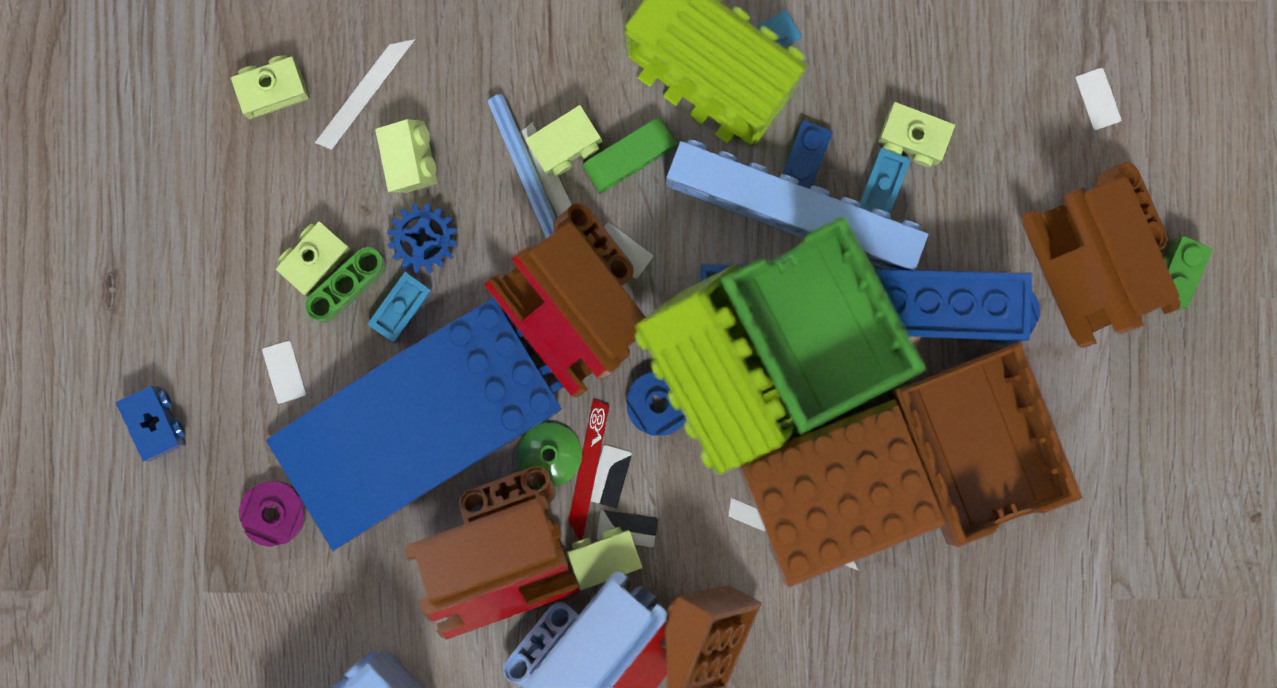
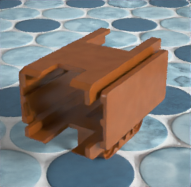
[1021,162,1181,348]

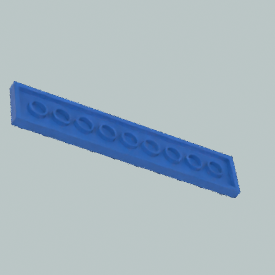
[700,264,1032,341]

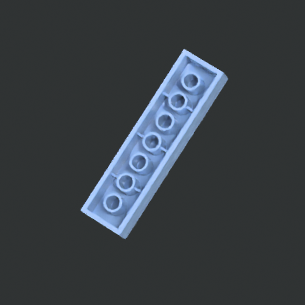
[666,139,928,270]

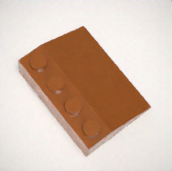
[665,585,762,688]

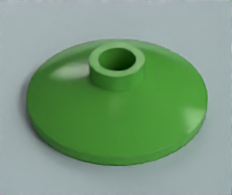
[517,423,582,487]

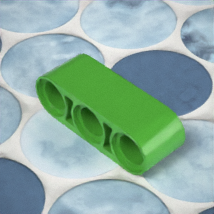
[582,117,678,194]
[305,247,387,323]

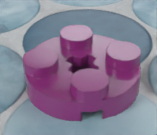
[239,481,306,547]

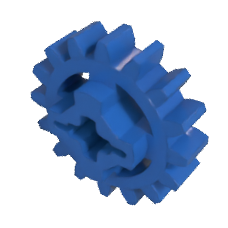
[387,203,458,274]

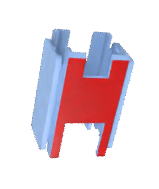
[504,572,669,688]

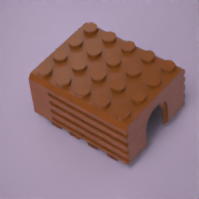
[887,342,1083,547]
[737,399,945,587]

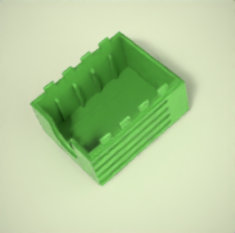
[721,215,925,435]

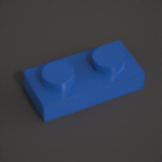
[782,120,833,189]

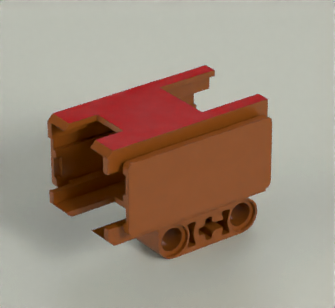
[484,203,646,397]
[405,466,580,640]

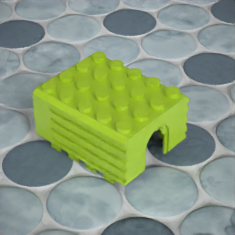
[625,0,808,147]
[635,264,795,475]

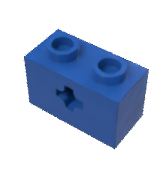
[116,386,186,462]

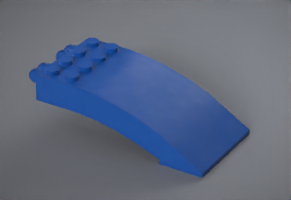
[266,298,564,551]

